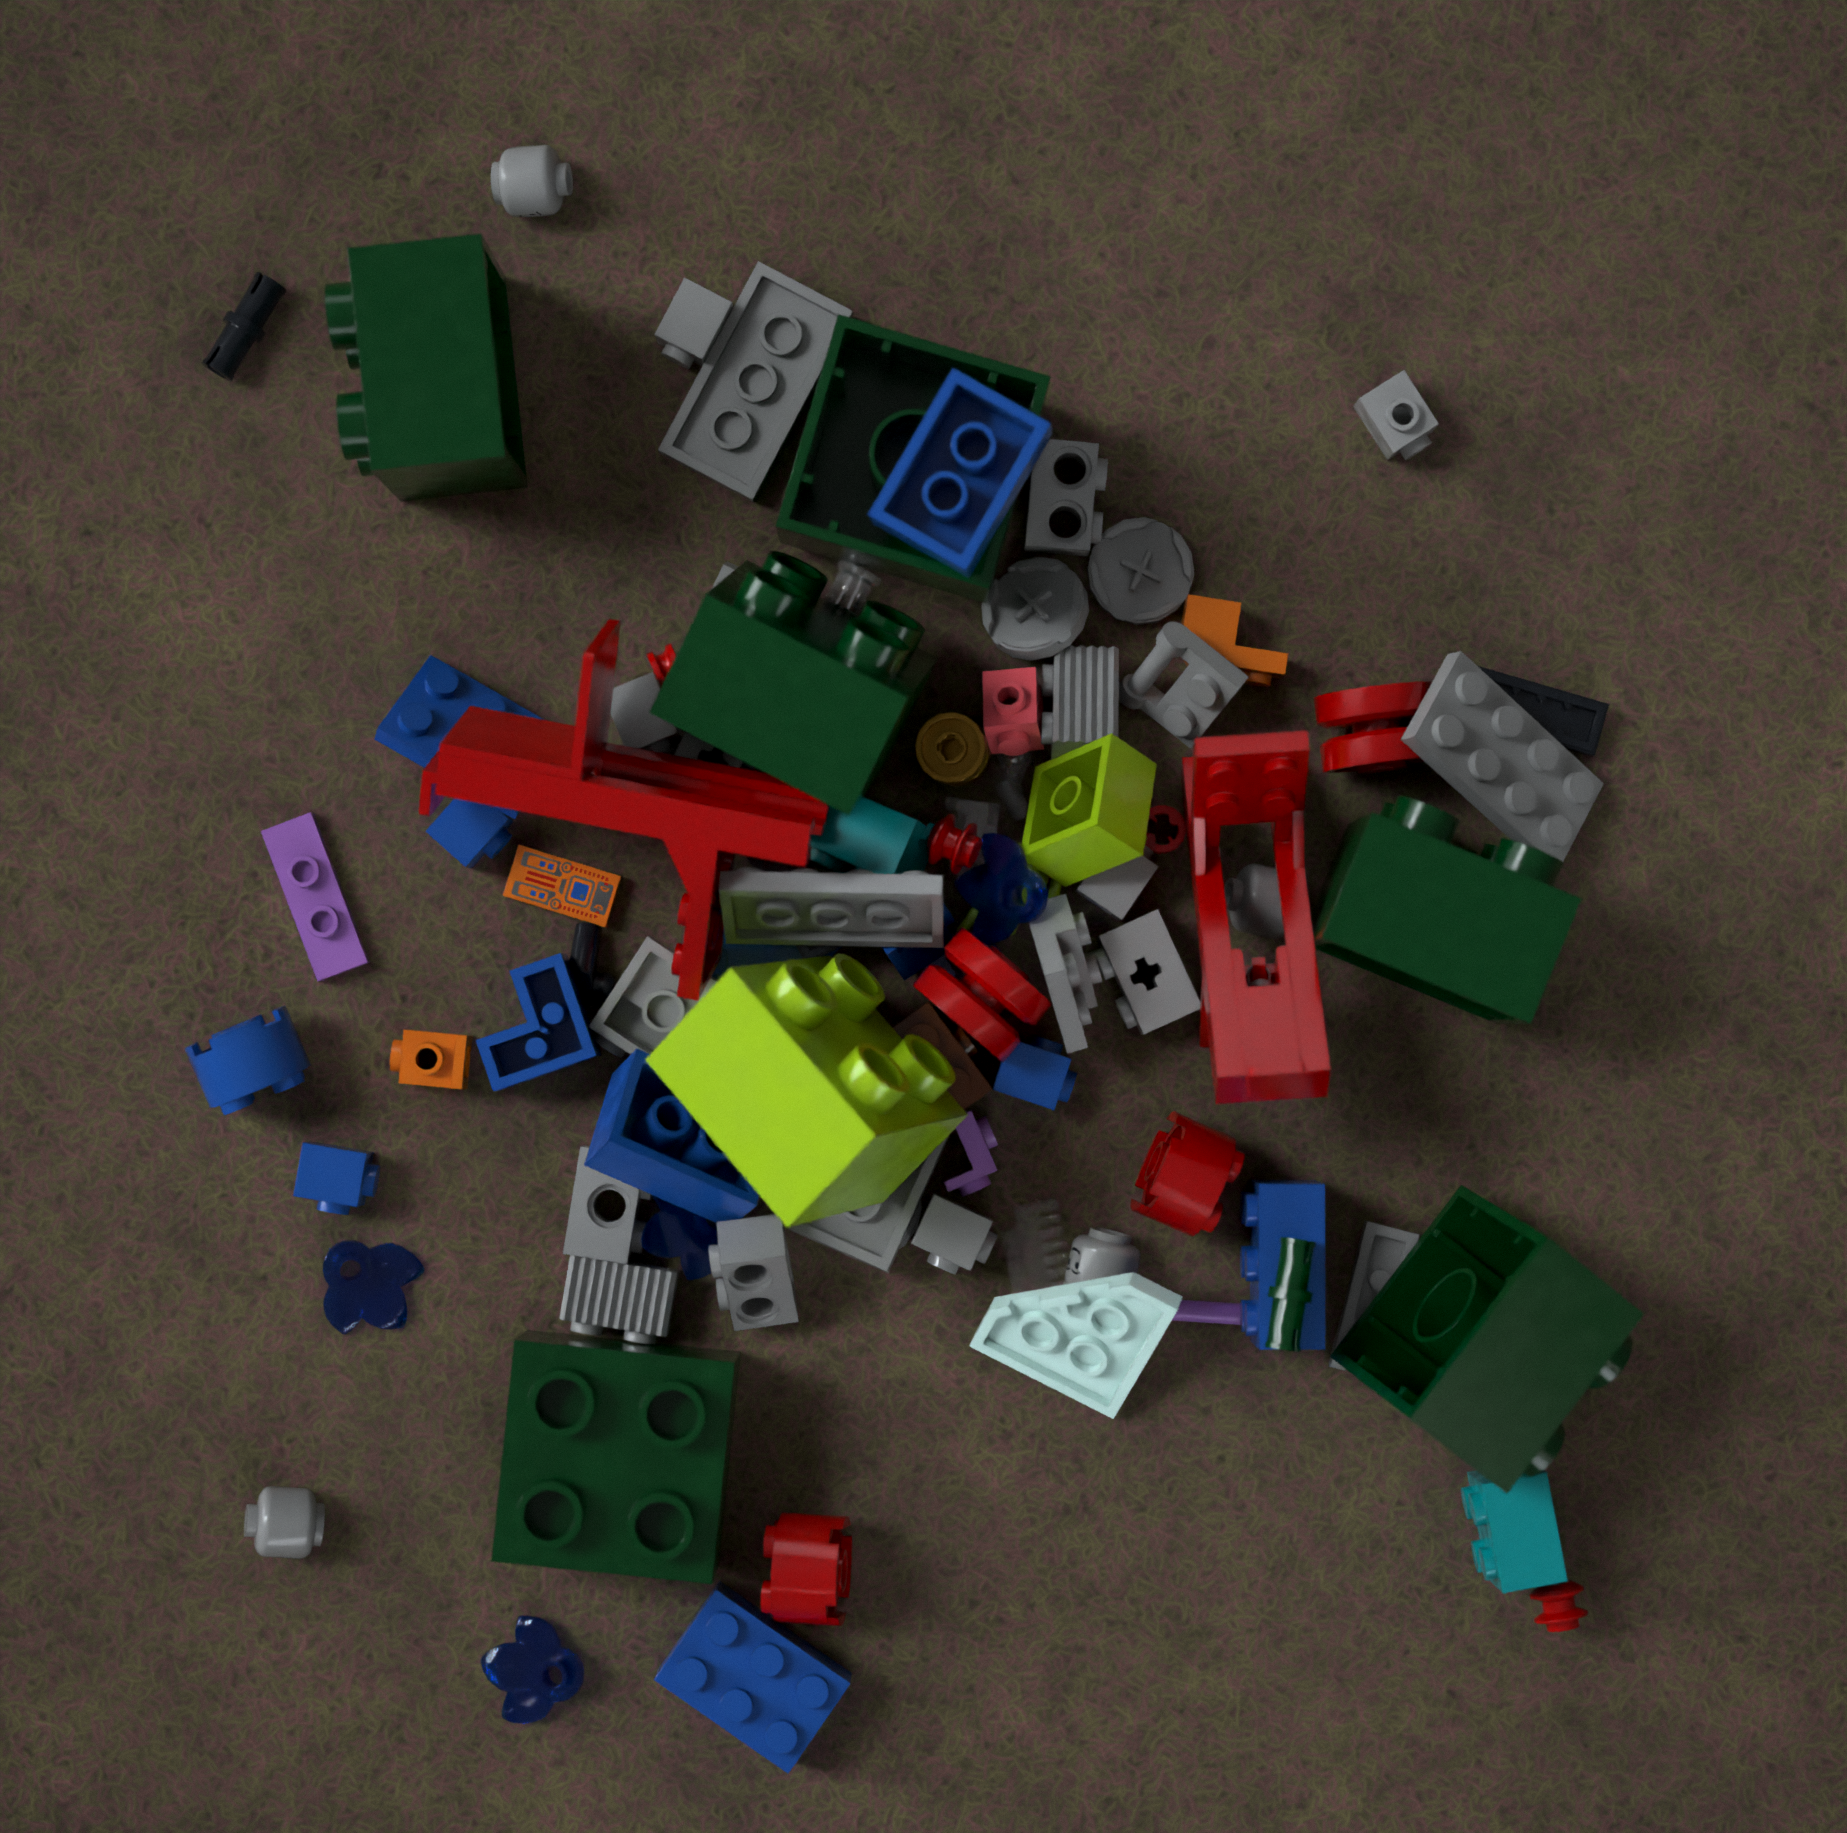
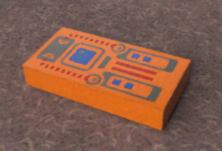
[503,845,622,928]

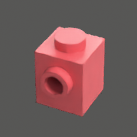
[982,667,1044,756]

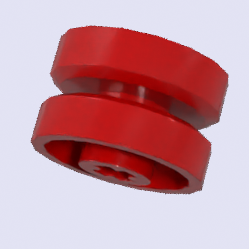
[1314,681,1432,774]
[912,927,1052,1062]

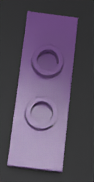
[261,812,370,982]

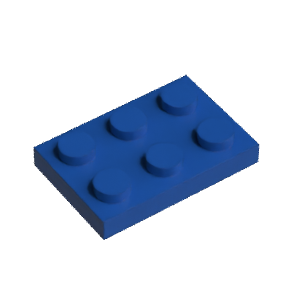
[374,655,544,819]

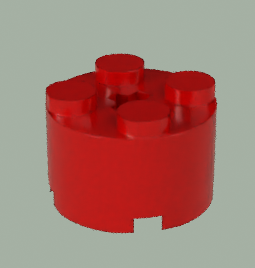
[1130,1111,1245,1237]
[760,1512,853,1626]

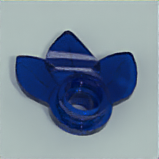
[954,833,1048,943]
[641,1195,718,1280]
[323,1240,425,1334]
[480,1615,584,1724]

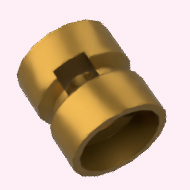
[915,712,992,787]

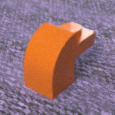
[1181,594,1288,687]

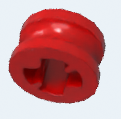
[646,643,676,686]
[1145,805,1186,854]

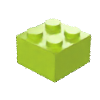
[1020,733,1157,887]

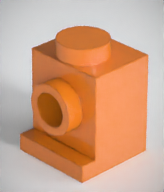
[390,1029,473,1090]

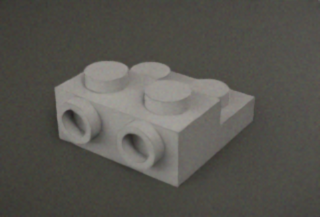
[1024,894,1102,1054]
[589,936,718,1058]

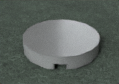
[1087,517,1194,625]
[981,557,1089,661]

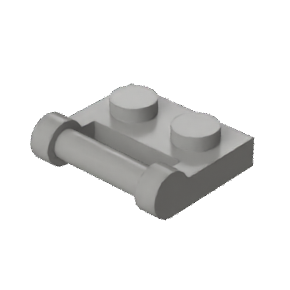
[1119,621,1248,749]

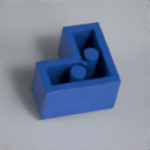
[476,953,602,1092]

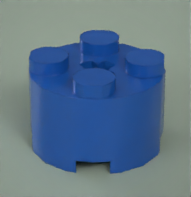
[184,1006,311,1115]

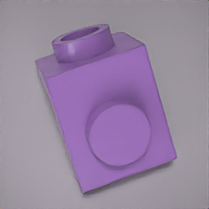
[943,1110,998,1197]

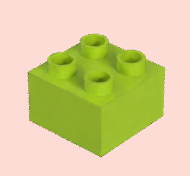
[645,954,968,1228]

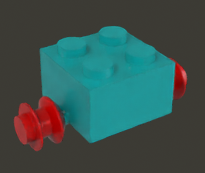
[810,797,982,874]
[1461,1470,1589,1632]

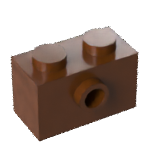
[893,1002,992,1110]

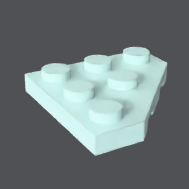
[969,1272,1182,1419]

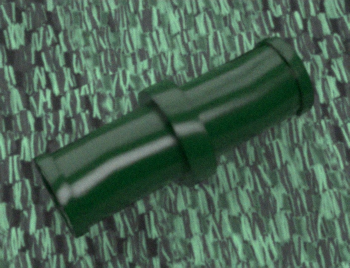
[1265,1237,1316,1352]

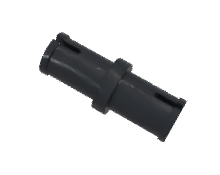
[202,272,286,382]

